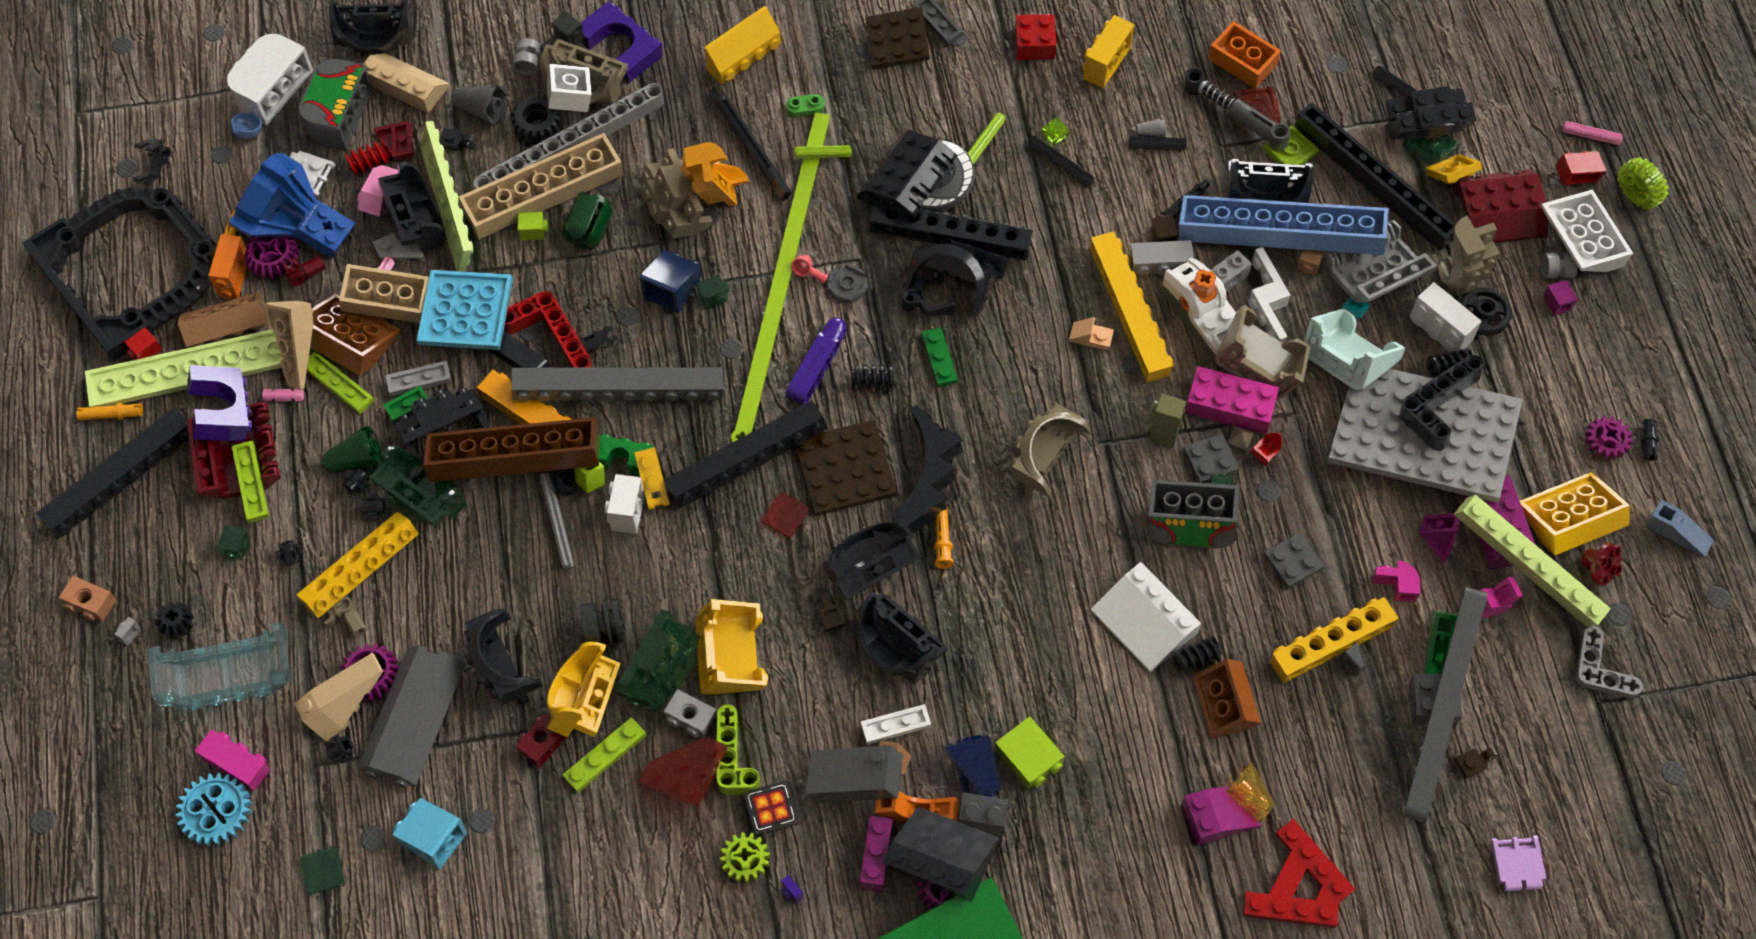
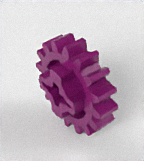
[1585,416,1633,460]

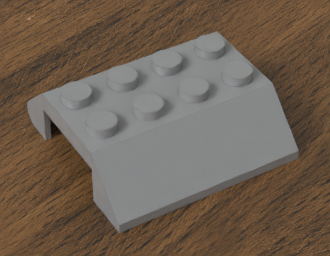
[1324,220,1438,302]

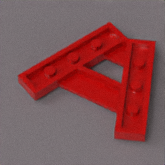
[1243,819,1355,928]

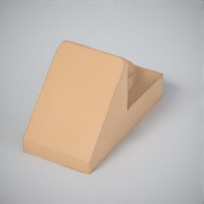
[1069,317,1114,351]

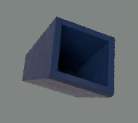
[639,250,702,313]

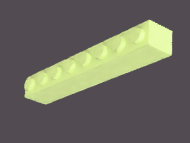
[1454,495,1611,627]

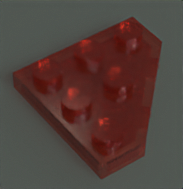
[639,737,728,808]

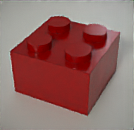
[1015,14,1056,60]

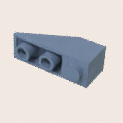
[1645,499,1714,558]

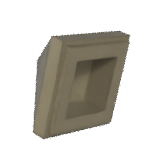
[1227,426,1254,452]

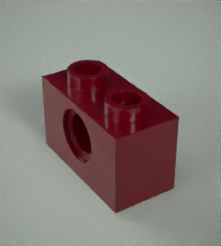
[516,712,567,769]

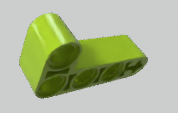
[717,704,761,795]

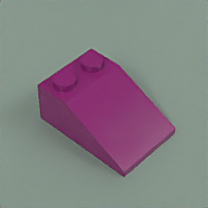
[1182,784,1262,846]

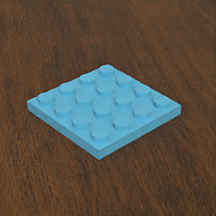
[417,270,513,350]

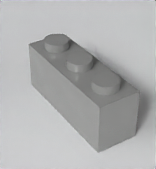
[1129,240,1194,276]

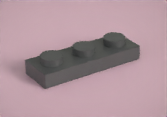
[913,0,963,46]

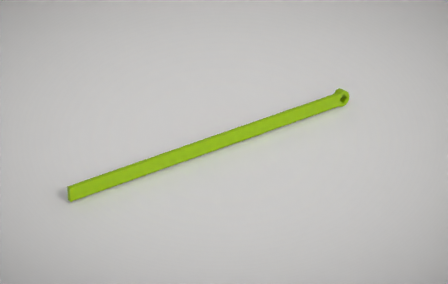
[731,112,830,443]

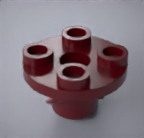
[1582,543,1623,586]

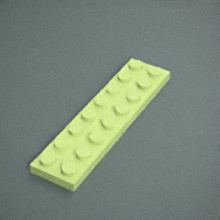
[420,121,473,272]

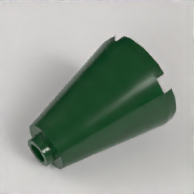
[321,426,384,473]

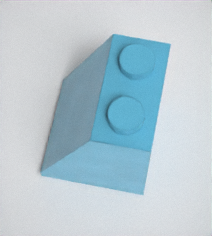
[392,798,467,870]

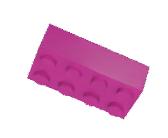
[1185,366,1279,434]

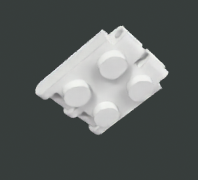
[289,151,336,197]

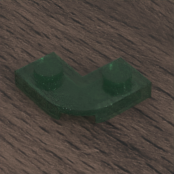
[1402,135,1460,163]

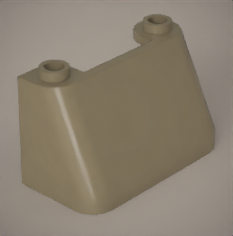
[1215,305,1311,399]

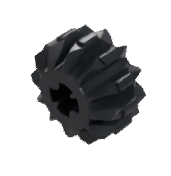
[155,601,194,638]

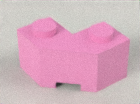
[357,165,398,217]

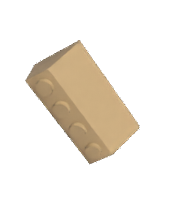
[364,53,450,114]

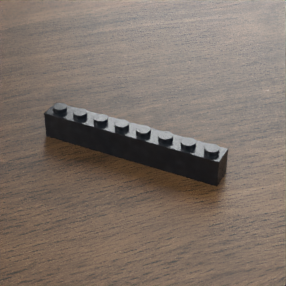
[663,400,827,509]
[36,408,189,539]

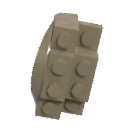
[540,39,628,106]
[642,148,712,239]
[1437,216,1500,297]
[1010,403,1091,498]

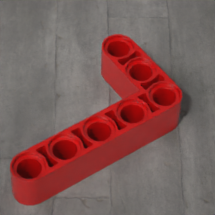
[504,291,592,368]

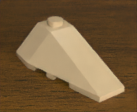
[294,653,383,742]

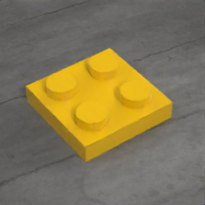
[1425,154,1482,184]

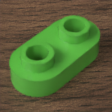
[786,94,825,117]

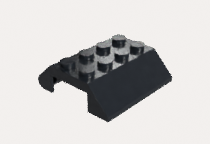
[856,130,958,218]

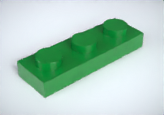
[921,327,958,388]

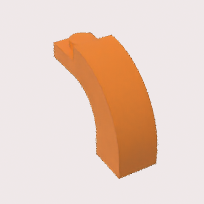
[875,791,959,824]

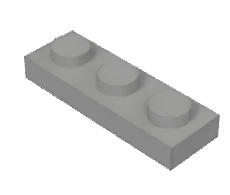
[385,361,452,397]

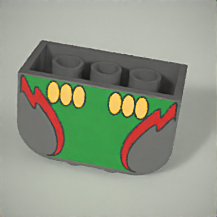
[299,59,373,151]
[1149,480,1239,548]

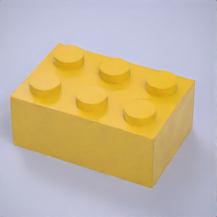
[1082,15,1135,89]

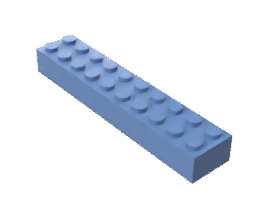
[1179,195,1389,255]

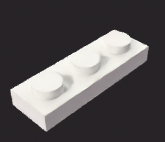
[861,704,931,745]

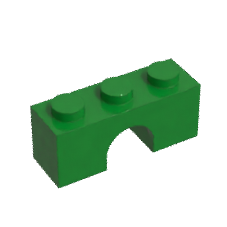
[599,434,654,476]

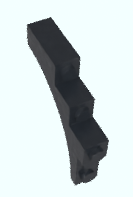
[890,404,963,534]

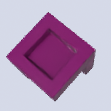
[1543,280,1578,316]

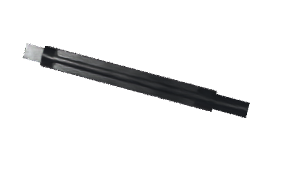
[709,86,792,201]

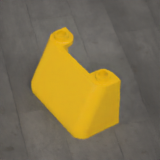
[695,599,768,695]

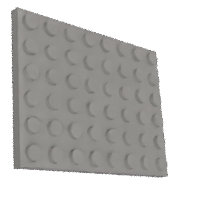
[1328,369,1523,503]

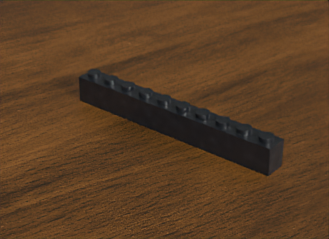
[1294,102,1456,251]

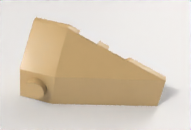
[265,301,313,390]

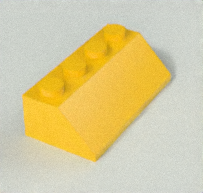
[704,6,781,85]

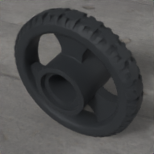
[1459,287,1512,336]

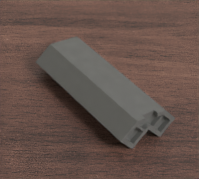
[357,645,466,788]

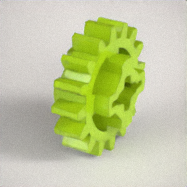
[720,832,770,883]

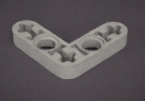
[1576,626,1643,699]

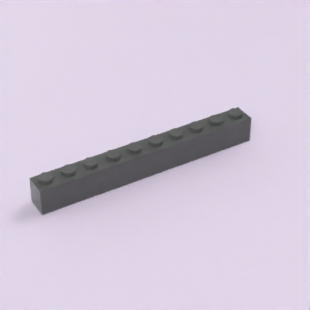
[512,367,723,402]

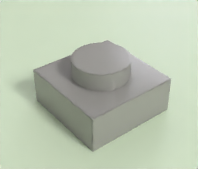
[115,617,142,647]

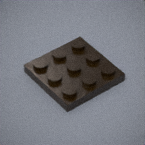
[865,7,930,69]

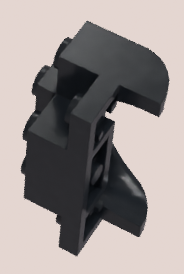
[329,0,414,53]
[1385,86,1476,140]
[1226,159,1313,203]
[378,163,443,251]
[395,388,490,462]
[822,520,921,600]
[849,592,948,685]
[464,609,543,705]

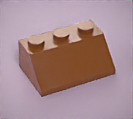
[1193,659,1261,738]

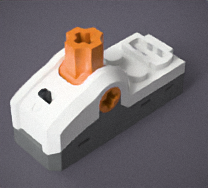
[1161,258,1236,365]

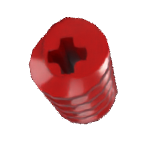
[344,139,389,176]

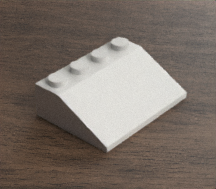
[1541,190,1633,272]
[1091,562,1201,673]

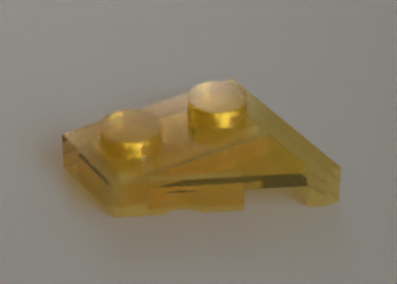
[1226,762,1275,822]

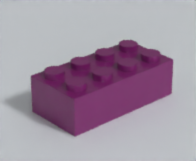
[1464,475,1536,570]

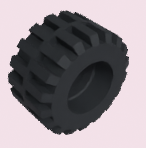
[511,95,563,147]

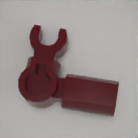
[282,255,326,286]

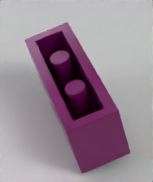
[860,816,893,893]

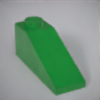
[1424,610,1457,674]

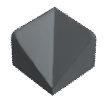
[1342,643,1368,675]

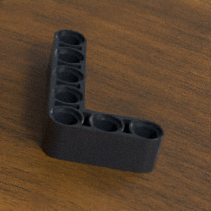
[1399,355,1484,451]

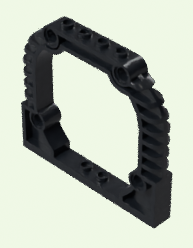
[22,187,216,362]

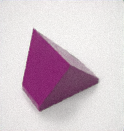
[1419,513,1461,564]

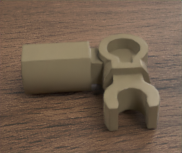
[321,597,367,637]

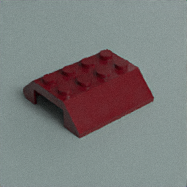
[1452,169,1548,243]
[186,402,280,499]

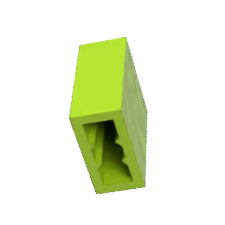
[994,716,1065,790]

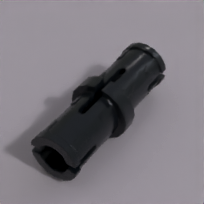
[1641,418,1659,461]

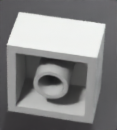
[547,64,591,112]
[605,474,645,534]

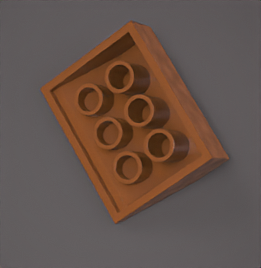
[310,293,401,376]

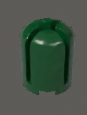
[562,191,614,250]

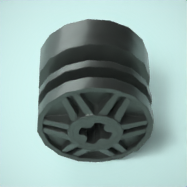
[579,598,626,645]

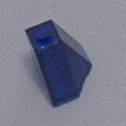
[943,733,1002,797]

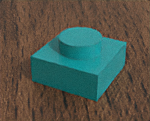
[1342,297,1370,319]

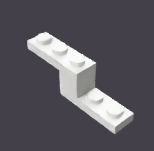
[1249,247,1290,344]

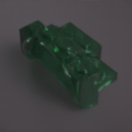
[370,445,467,527]
[614,609,700,712]

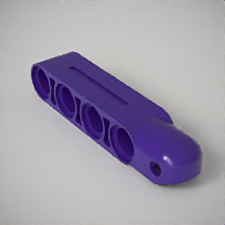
[785,317,846,405]

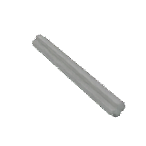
[540,472,574,569]

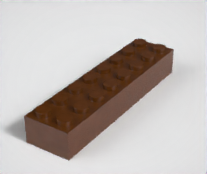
[423,417,600,482]

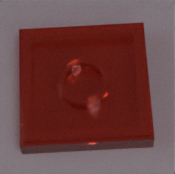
[1235,87,1281,126]

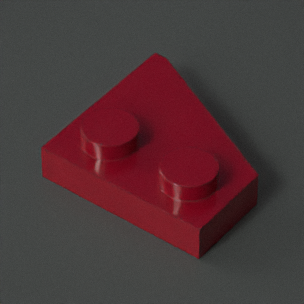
[373,120,414,161]

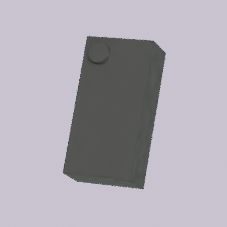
[805,745,903,803]

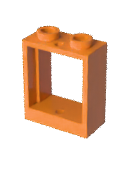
[208,234,248,299]

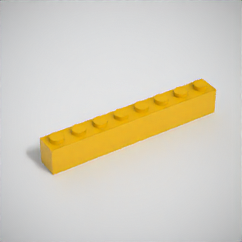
[1089,231,1174,383]

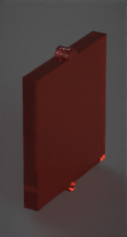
[761,492,811,538]

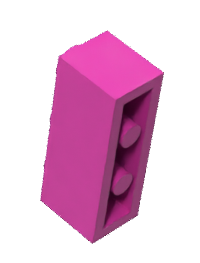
[195,729,270,792]

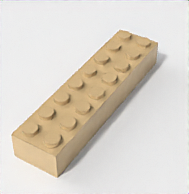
[459,133,624,239]

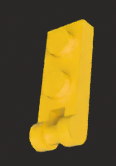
[634,447,670,510]

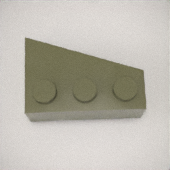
[1147,394,1186,448]

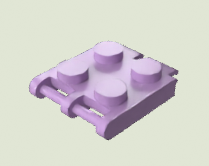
[1491,835,1546,891]

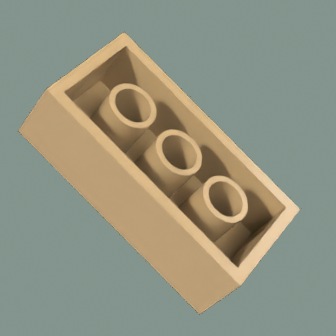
[339,264,429,323]

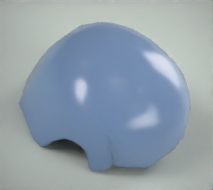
[231,112,262,140]

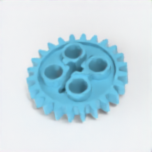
[176,772,252,847]

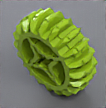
[1617,157,1669,210]

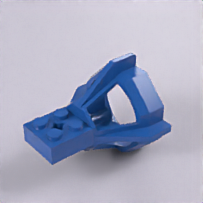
[229,153,355,259]

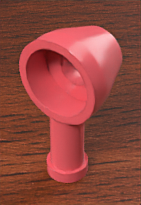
[791,255,829,284]

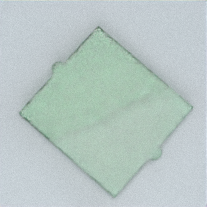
[300,847,345,896]

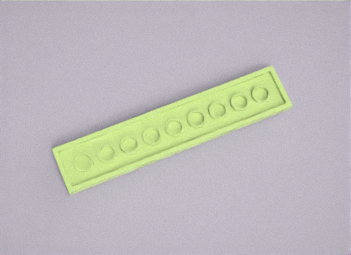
[85,330,282,407]

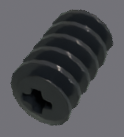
[1427,348,1473,377]
[851,364,894,391]
[1172,636,1221,675]

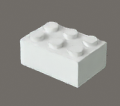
[1409,282,1482,352]

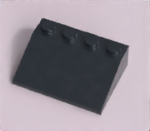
[883,807,1000,903]

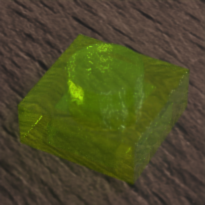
[1042,117,1070,144]

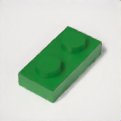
[383,385,429,424]

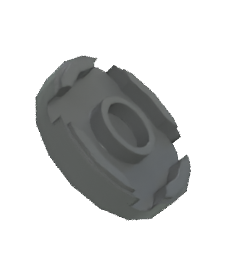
[828,265,868,303]

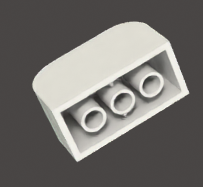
[227,34,313,126]

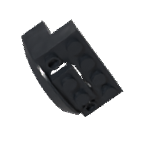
[902,243,999,314]

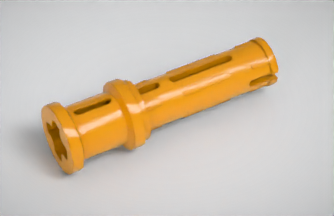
[934,507,954,569]

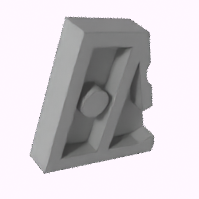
[373,233,425,261]

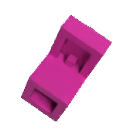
[1372,560,1420,602]
[1480,577,1523,618]

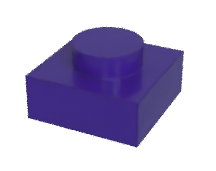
[781,875,803,904]

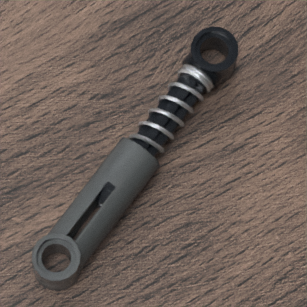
[1184,68,1290,151]

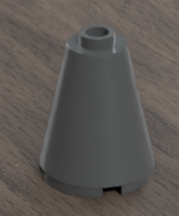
[452,85,508,125]

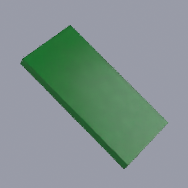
[877,877,1023,939]

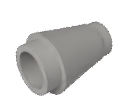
[1137,118,1166,137]

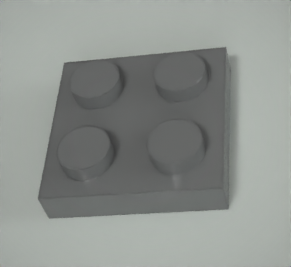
[1183,433,1239,483]
[1264,532,1325,589]

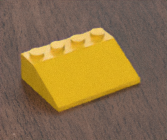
[1520,472,1630,556]

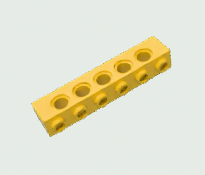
[296,511,419,618]
[1269,597,1399,684]

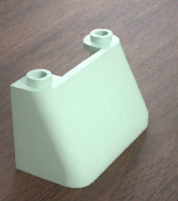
[1304,308,1405,390]

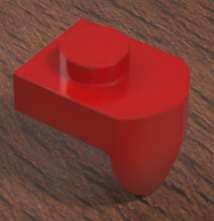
[1249,433,1282,466]

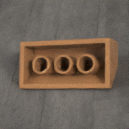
[178,291,267,347]

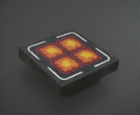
[743,780,799,837]

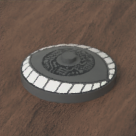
[912,140,975,212]

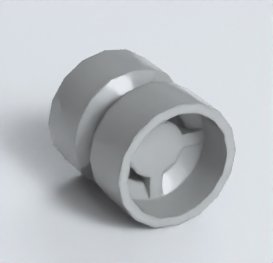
[513,38,541,75]
[1541,252,1578,279]

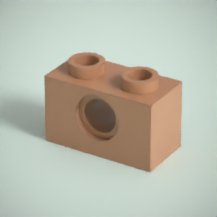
[59,576,116,622]

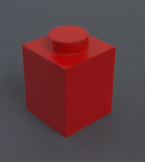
[125,327,162,360]

